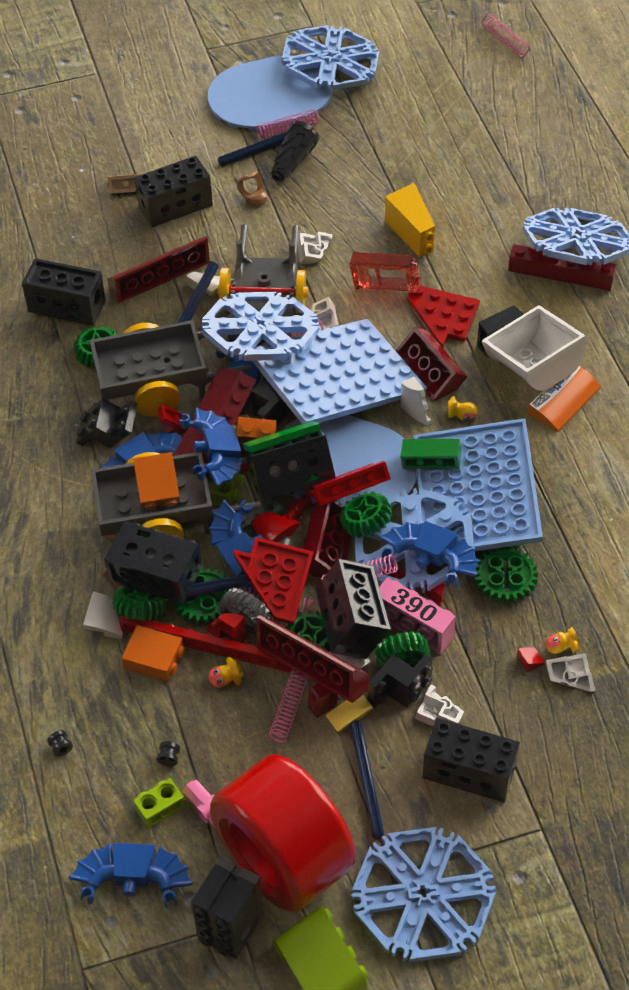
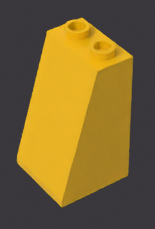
[385,183,435,257]

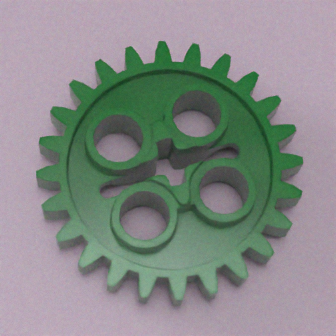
[473,546,538,604]
[172,567,230,626]

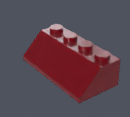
[396,327,468,401]
[303,501,352,578]

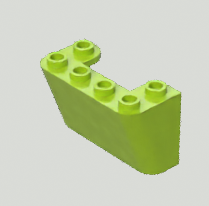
[273,906,368,990]

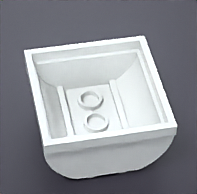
[482,305,586,391]

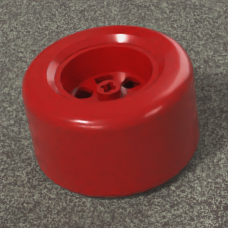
[210,754,356,912]

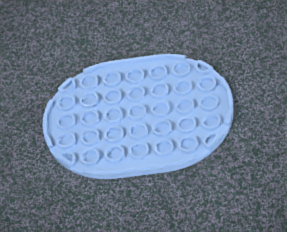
[208,55,333,131]
[281,415,417,509]

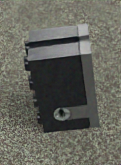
[191,856,264,959]

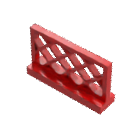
[304,461,391,506]

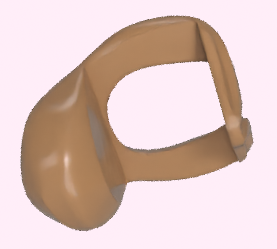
[237,171,267,206]

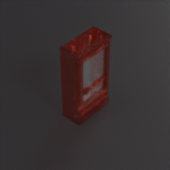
[349,252,421,293]

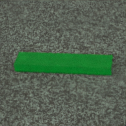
[243,421,321,453]

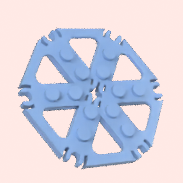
[281,25,379,91]
[522,208,629,265]
[202,292,319,361]
[355,488,475,593]
[351,827,496,963]

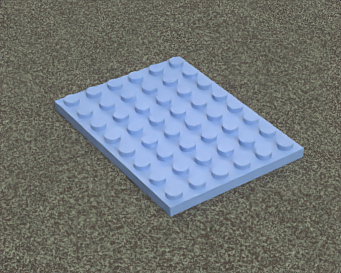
[253,319,427,424]
[414,418,544,551]

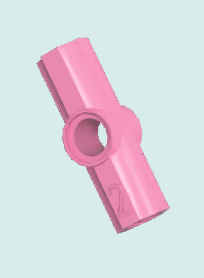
[182,780,216,830]

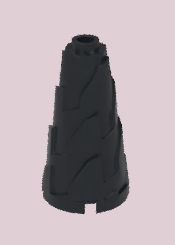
[271,121,319,181]

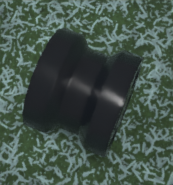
[47,730,73,757]
[157,741,180,766]

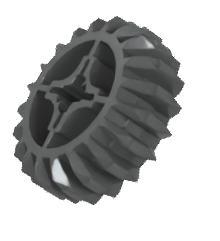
[219,588,272,635]

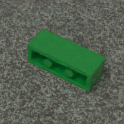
[400,438,462,469]

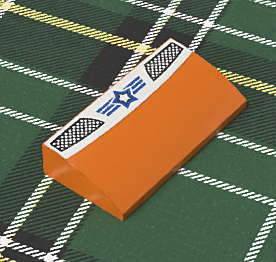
[528,366,601,432]

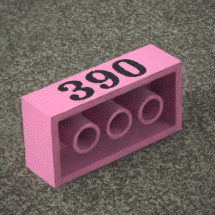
[379,577,456,655]

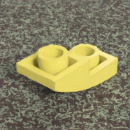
[325,694,374,733]

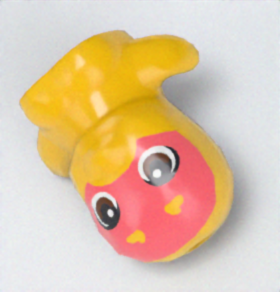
[448,396,477,421]
[545,627,581,654]
[208,657,244,688]

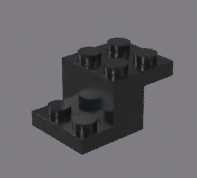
[251,376,287,427]
[76,398,138,448]
[368,654,433,708]

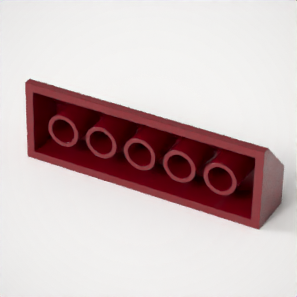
[107,236,210,303]
[508,244,617,291]
[174,368,256,476]
[256,615,369,703]

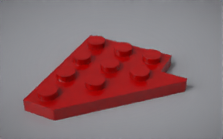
[408,284,480,348]
[233,537,314,625]

